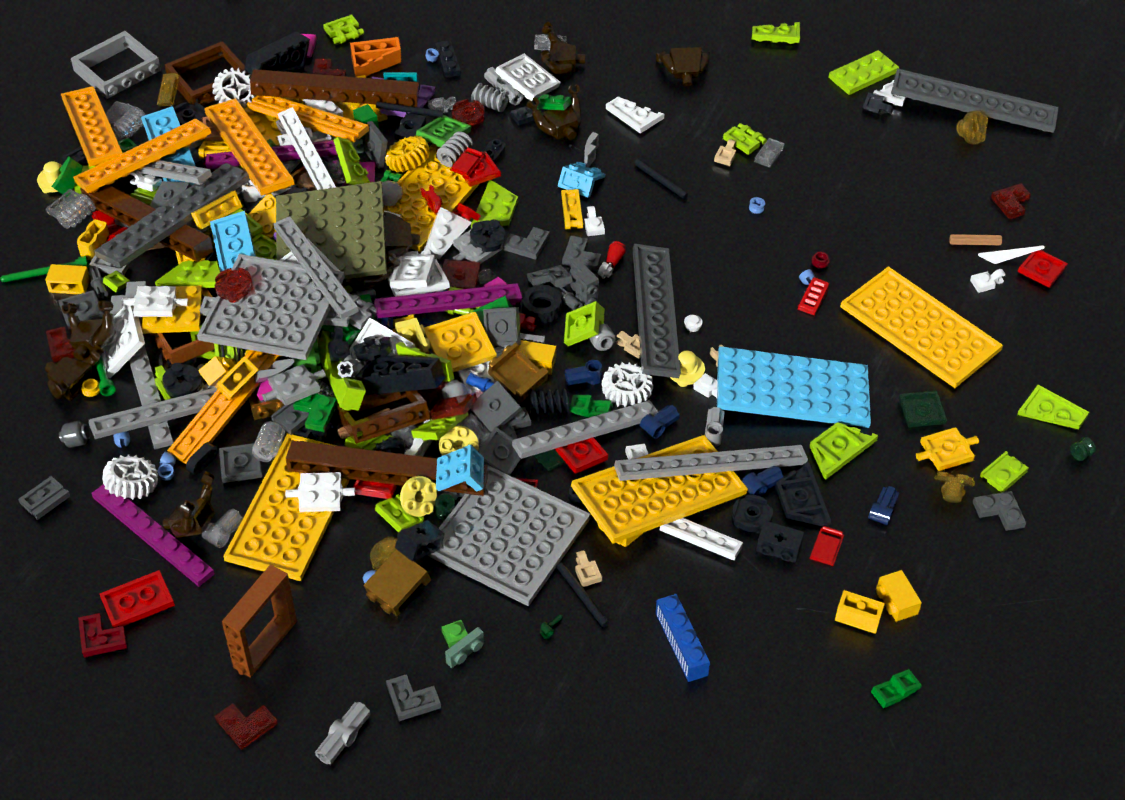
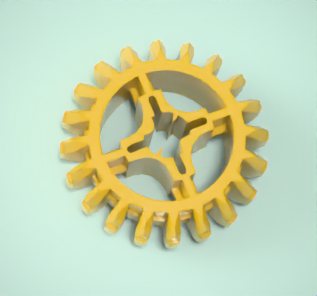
[385,136,430,172]

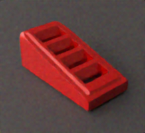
[797,277,829,316]

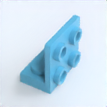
[558,162,606,198]
[436,445,484,492]

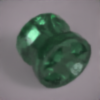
[1070,437,1096,461]
[435,494,455,520]

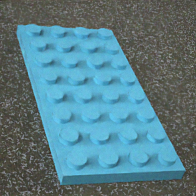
[717,346,871,428]

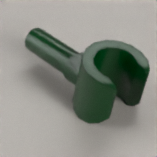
[540,614,563,639]

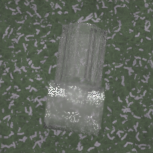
[202,509,243,548]

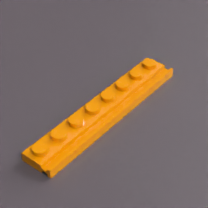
[247,95,369,143]
[167,350,282,464]

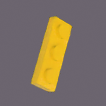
[191,191,243,230]

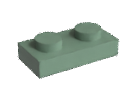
[445,627,484,668]

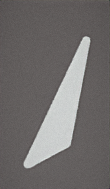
[978,246,1045,264]

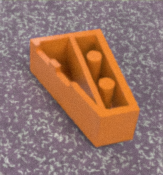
[350,37,401,77]

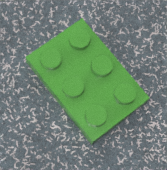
[416,115,471,147]

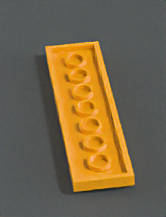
[61,86,123,167]
[73,118,211,193]

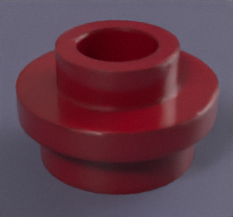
[811,252,830,268]

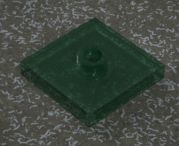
[899,390,947,428]

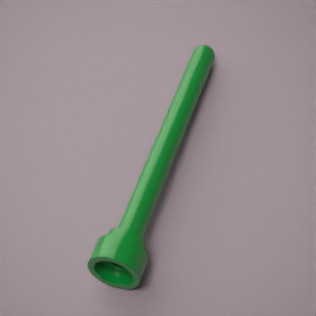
[0,256,89,282]
[96,355,116,396]

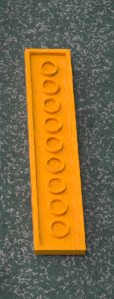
[204,98,295,196]

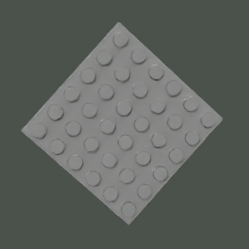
[197,254,345,360]
[426,466,591,606]

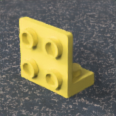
[395,318,430,354]

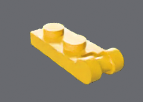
[561,189,583,229]

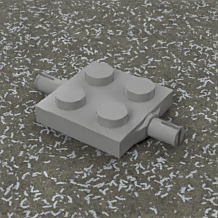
[453,230,503,266]
[262,364,326,406]

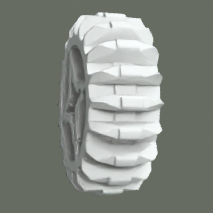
[212,68,257,109]
[602,362,653,407]
[102,454,158,500]

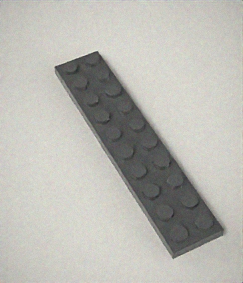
[891,68,1058,133]
[95,163,250,268]
[633,244,681,378]

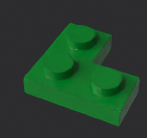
[293,393,337,432]

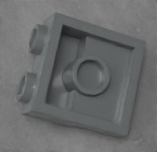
[570,258,599,306]

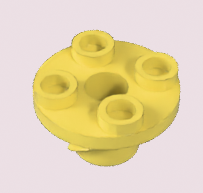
[37,161,62,193]
[670,351,705,387]
[439,426,479,456]
[400,476,437,517]

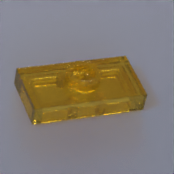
[157,73,180,107]

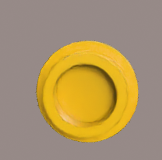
[81,379,100,397]

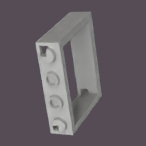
[71,31,161,99]

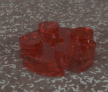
[452,99,484,126]
[214,268,254,303]

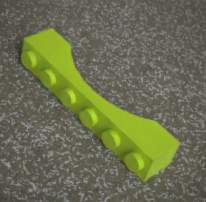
[316,330,366,411]

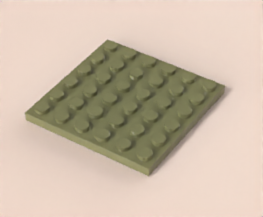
[276,181,387,279]

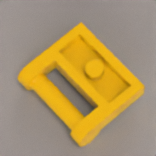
[198,141,231,159]

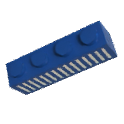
[656,594,710,682]

